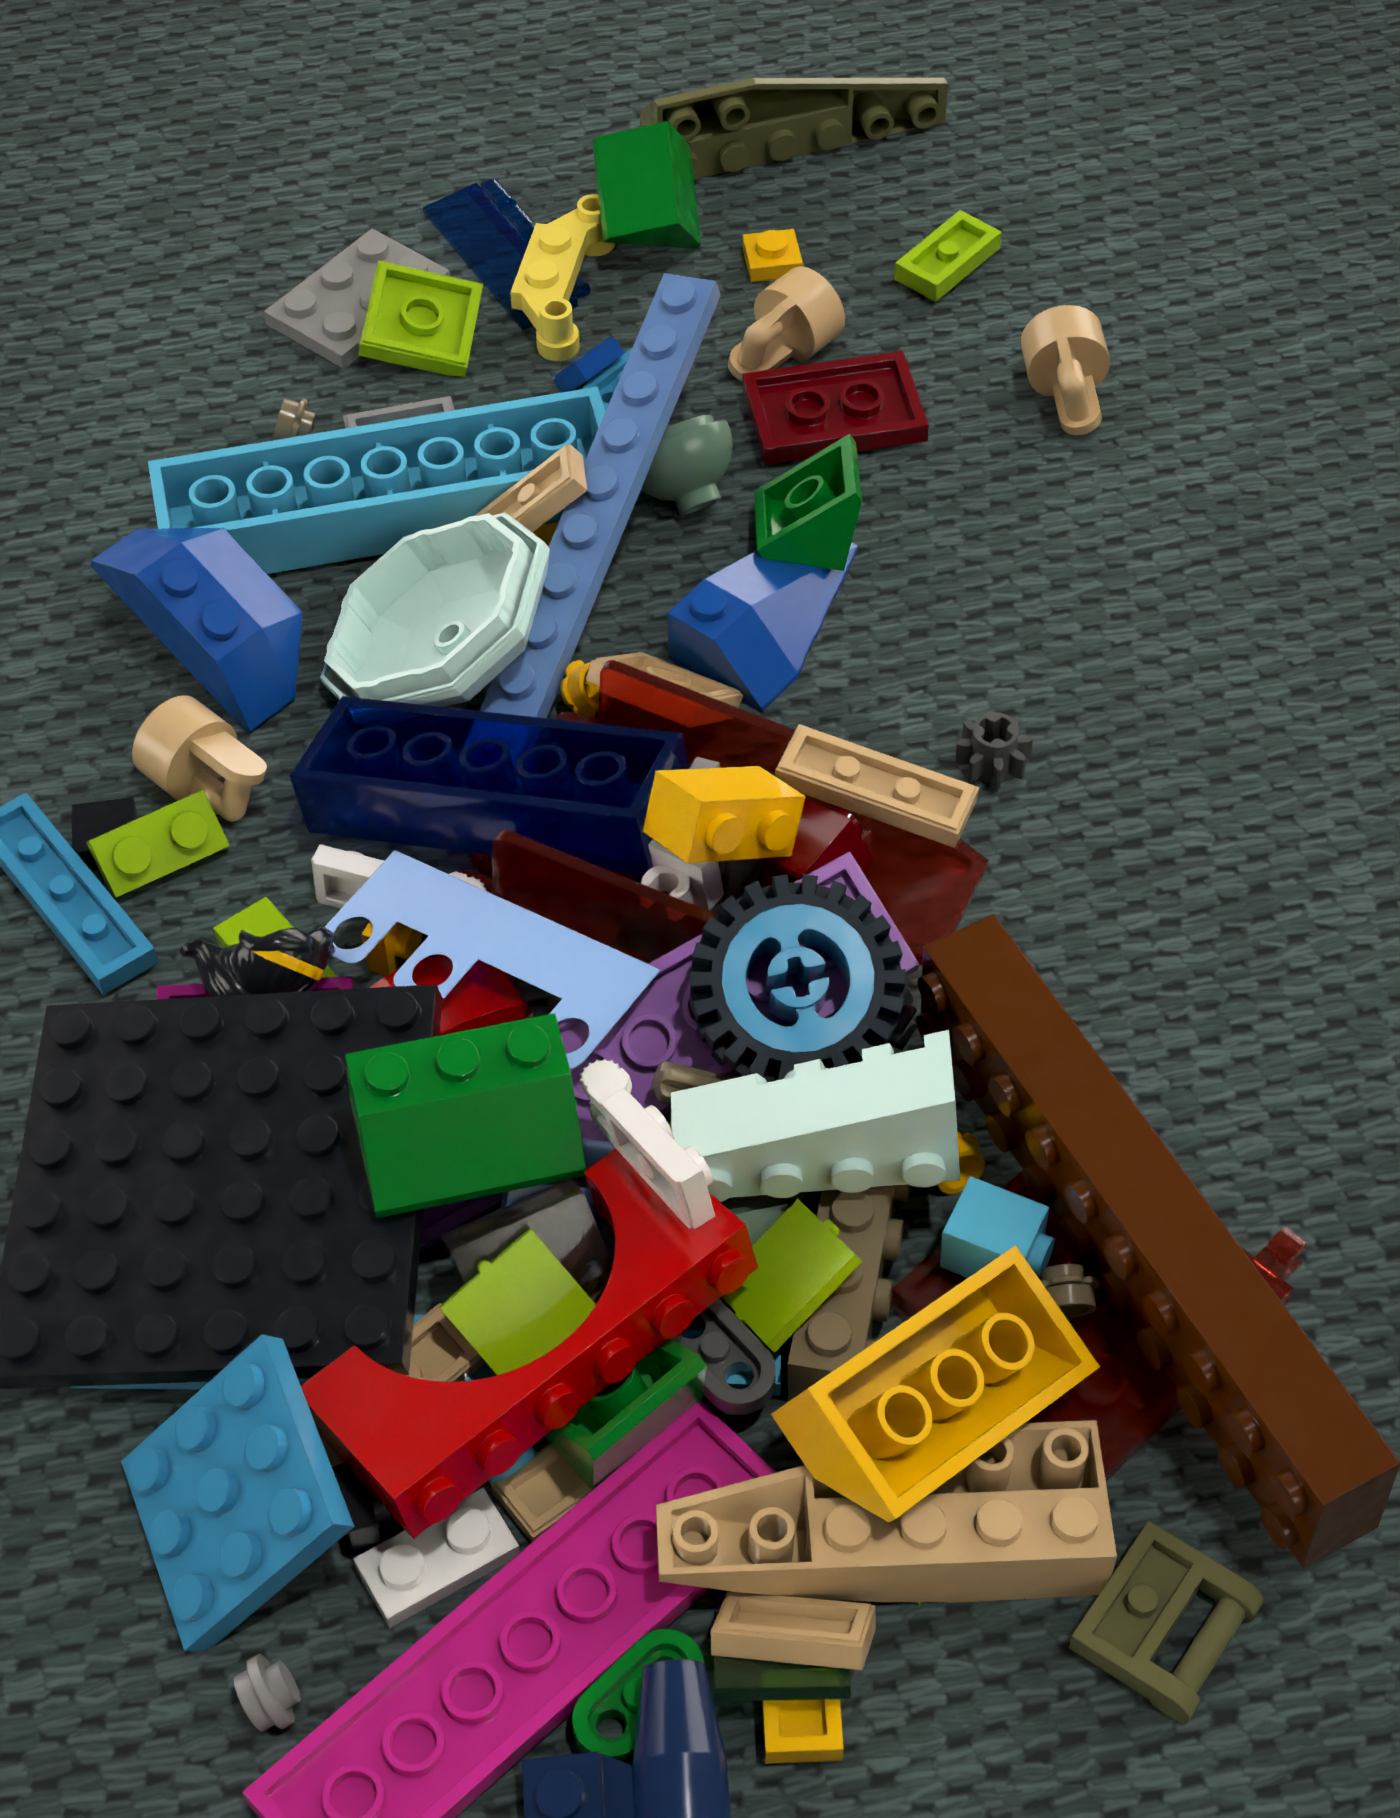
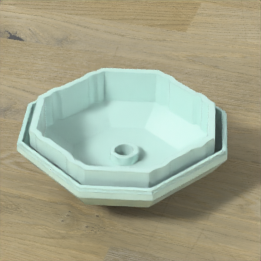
[320,512,550,722]

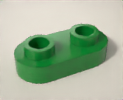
[572,1629,704,1764]

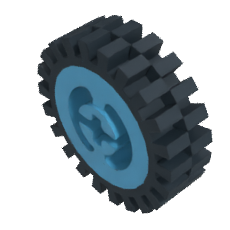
[690,874,906,1082]

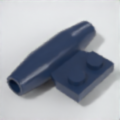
[522,1659,731,1818]

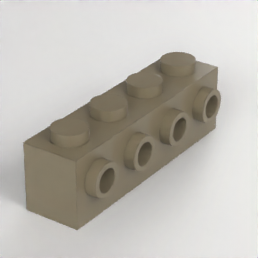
[788,1184,911,1402]

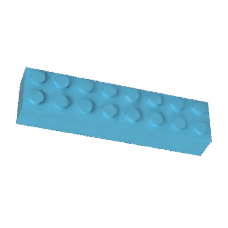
[148,386,605,574]

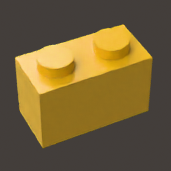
[643,766,806,863]

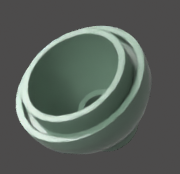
[641,415,733,516]

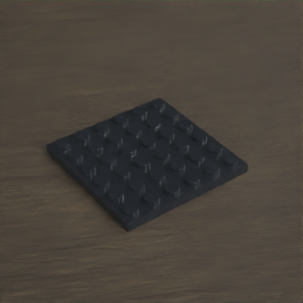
[0,984,443,1389]

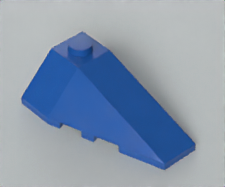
[667,543,858,713]

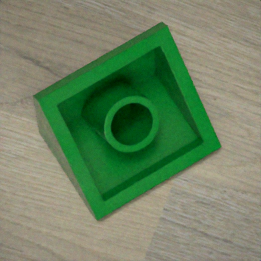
[592,121,701,248]
[754,434,862,571]
[544,1339,707,1490]

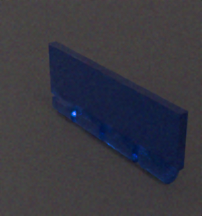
[423,179,591,330]

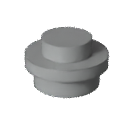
[234,1654,301,1732]

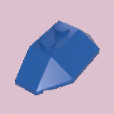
[90,528,303,734]

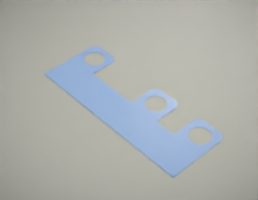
[325,850,661,1069]

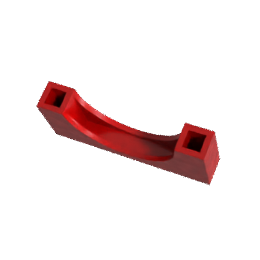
[301,1148,758,1539]

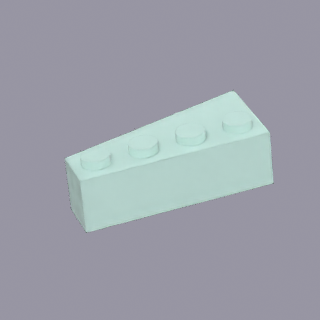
[671,1030,960,1202]

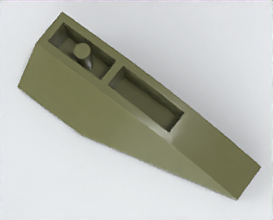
[640,76,948,180]

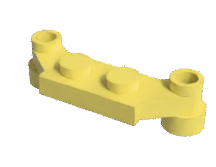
[510,194,615,361]

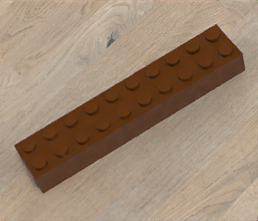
[916,914,1400,1568]

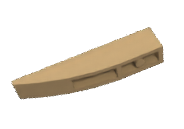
[656,1420,1117,1603]

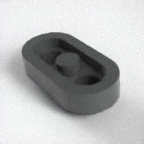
[671,1299,775,1415]

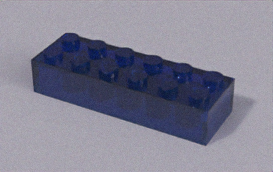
[289,696,690,875]

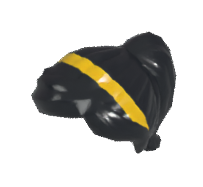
[180,925,335,997]

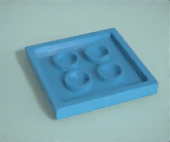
[121,1334,354,1652]

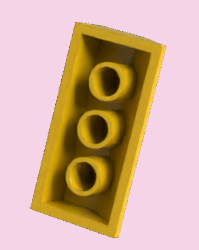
[771,1245,1100,1523]

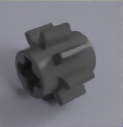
[955,712,1033,789]

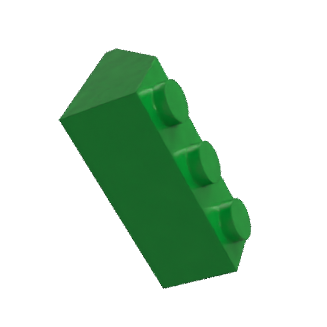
[345,1013,586,1218]

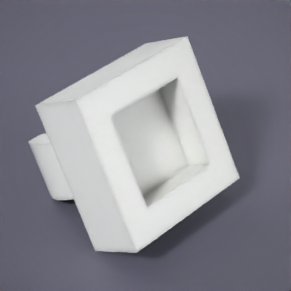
[641,839,724,916]

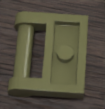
[1069,1520,1264,1724]

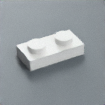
[353,1487,520,1628]

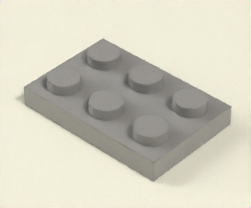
[264,229,450,369]

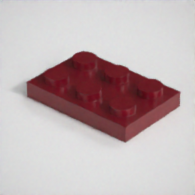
[742,351,929,465]

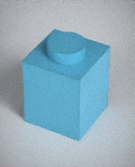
[940,1176,1055,1278]

